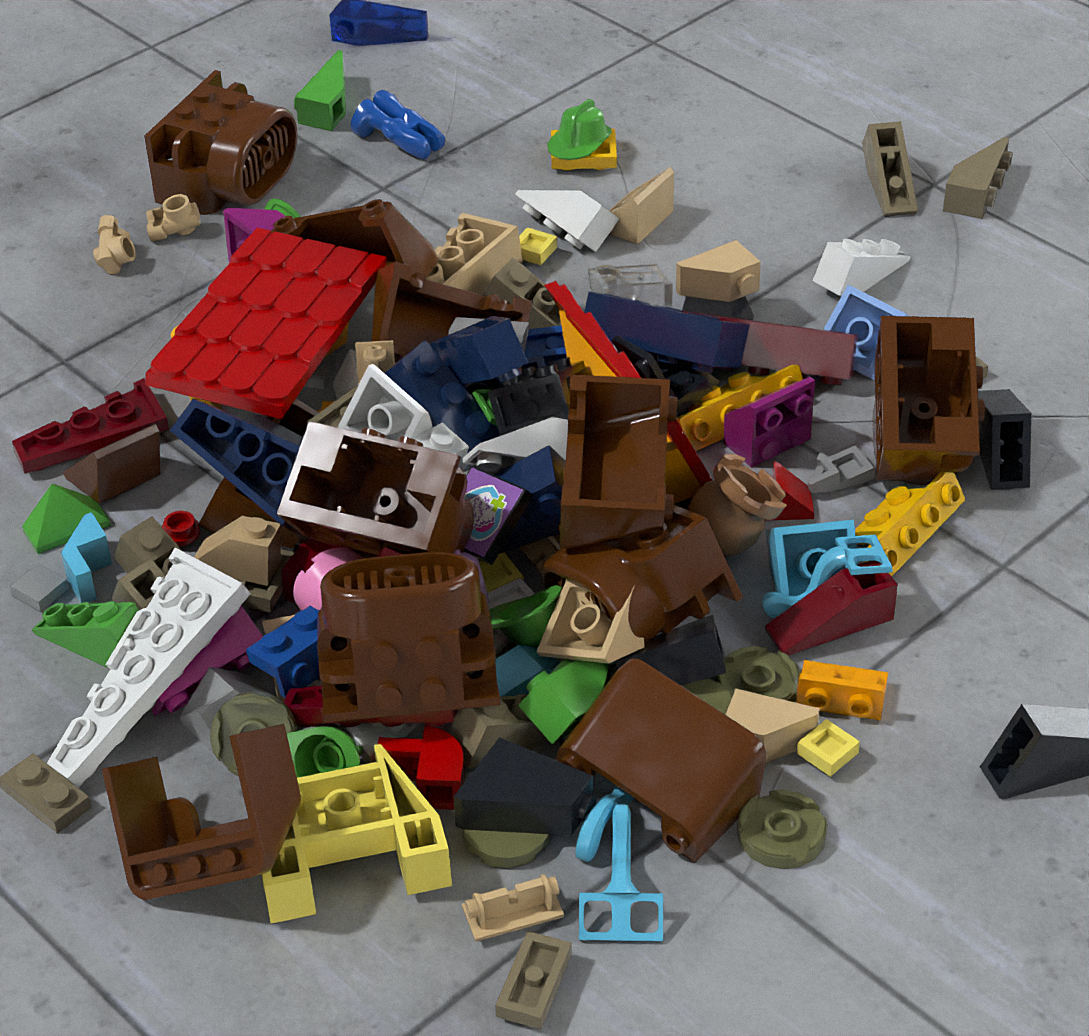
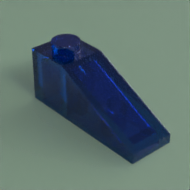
[329,0,429,46]

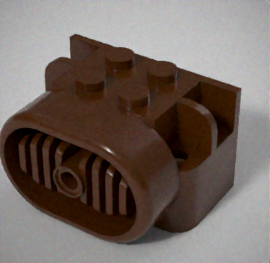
[144,70,298,215]
[872,316,985,485]
[276,421,474,558]
[541,505,743,644]
[317,552,500,723]

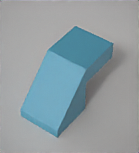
[61,512,112,603]
[472,645,560,697]

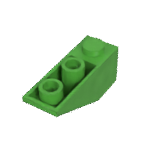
[294,50,346,131]
[32,601,139,668]
[518,659,610,745]

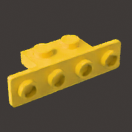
[677,365,803,451]
[855,472,965,576]

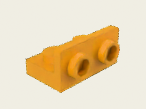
[796,660,888,721]

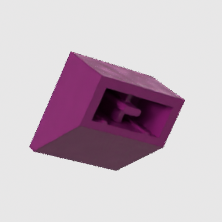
[723,377,815,468]

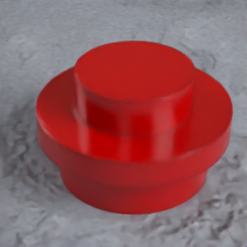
[161,511,201,546]

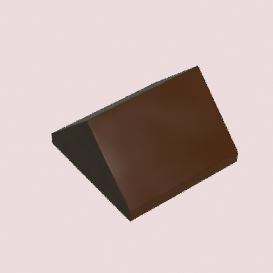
[63,424,161,504]

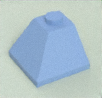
[823,285,909,380]

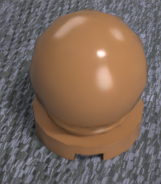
[688,454,787,557]

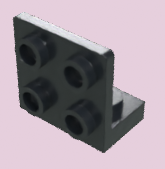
[612,335,713,417]
[487,357,585,436]

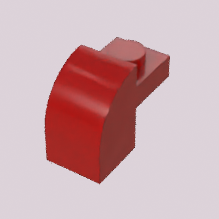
[378,726,465,810]

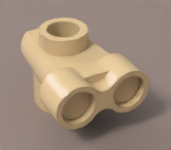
[146,194,200,242]
[93,215,136,274]

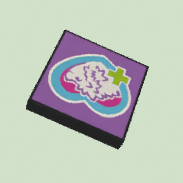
[464,466,534,565]

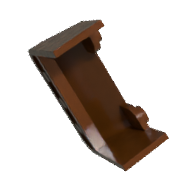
[102,724,301,900]

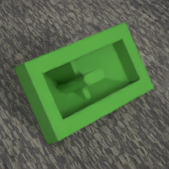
[22,483,111,554]

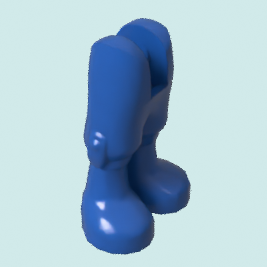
[351,90,446,160]

